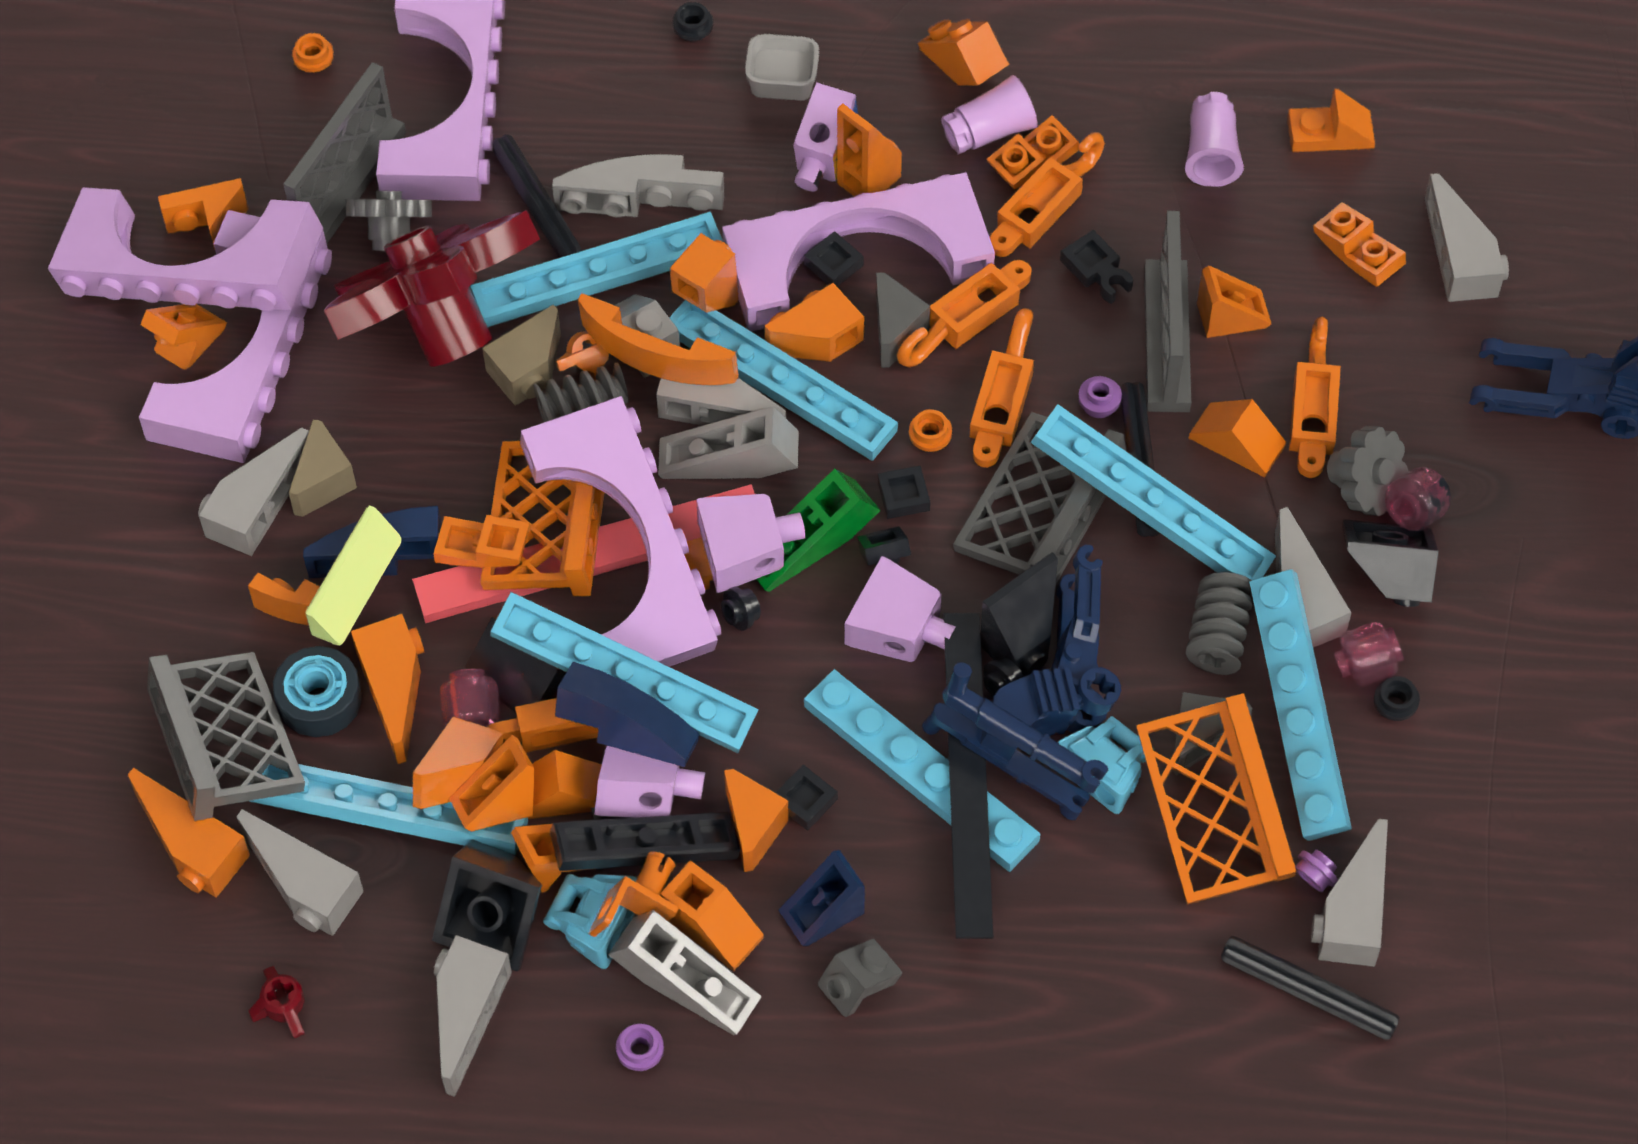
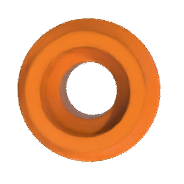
[292,33,334,72]
[909,409,952,452]

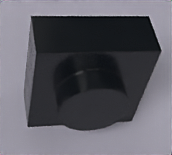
[804,231,864,287]
[878,465,930,519]
[857,526,911,566]
[776,764,838,831]

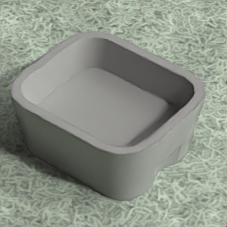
[745,34,819,101]

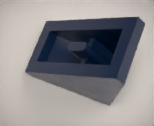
[779,850,865,946]

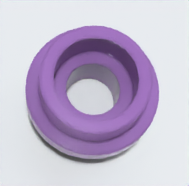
[1078,376,1122,418]
[1295,850,1338,892]
[616,1024,664,1071]

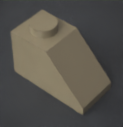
[482,305,561,406]

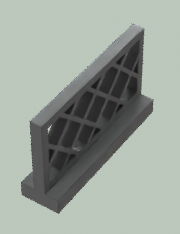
[283,62,406,244]
[1144,211,1191,412]
[953,412,1126,584]
[147,652,305,821]

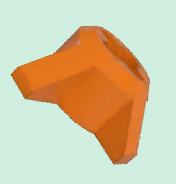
[556,331,609,381]

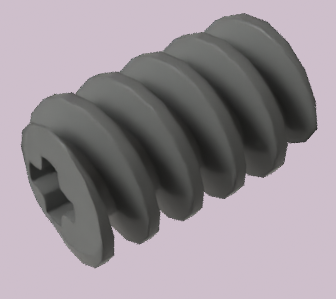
[533,362,628,423]
[1185,572,1253,675]

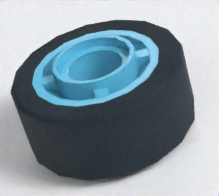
[273,646,362,737]

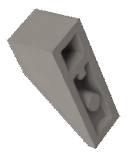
[1424,173,1509,302]
[656,378,786,426]
[658,406,799,479]
[198,428,309,556]
[1275,507,1351,648]
[237,809,364,936]
[1311,819,1388,967]
[608,910,762,1035]
[434,935,512,1097]

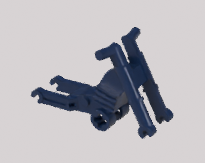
[1469,337,1638,439]
[922,545,1121,821]

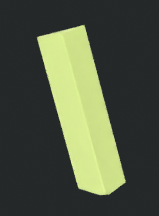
[305,505,401,645]

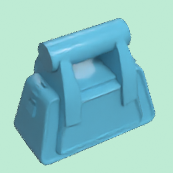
[1057,716,1154,814]
[543,874,637,969]

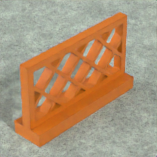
[480,441,604,596]
[1136,693,1296,905]

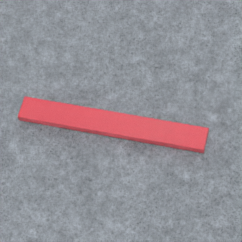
[412,484,755,623]

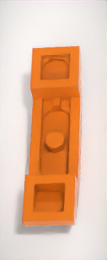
[578,293,739,385]

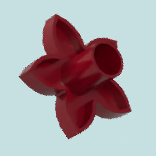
[324,210,540,367]

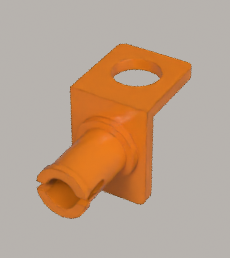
[588,852,679,937]

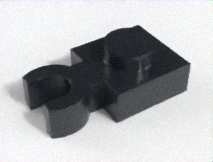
[1060,229,1133,304]

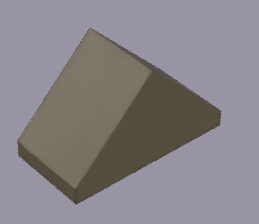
[289,419,357,517]

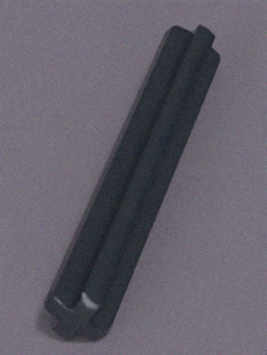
[492,134,582,258]
[1121,382,1160,537]
[1221,936,1399,1040]

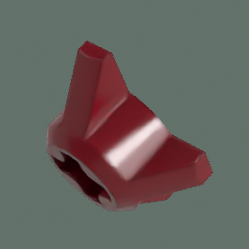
[248,965,305,1039]

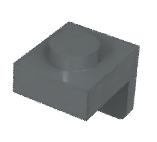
[818,938,903,1017]

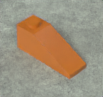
[837,104,902,197]
[351,614,425,764]
[128,768,250,898]

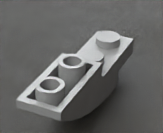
[552,154,724,217]

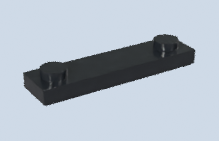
[550,812,741,871]

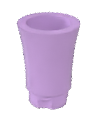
[941,75,1037,154]
[1185,92,1244,186]

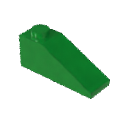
[756,469,881,592]

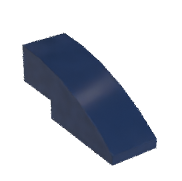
[303,506,442,578]
[555,662,699,767]

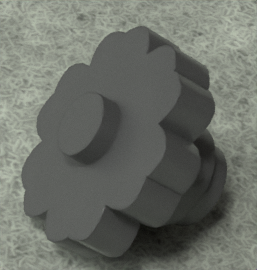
[346,191,432,251]
[1327,426,1408,516]

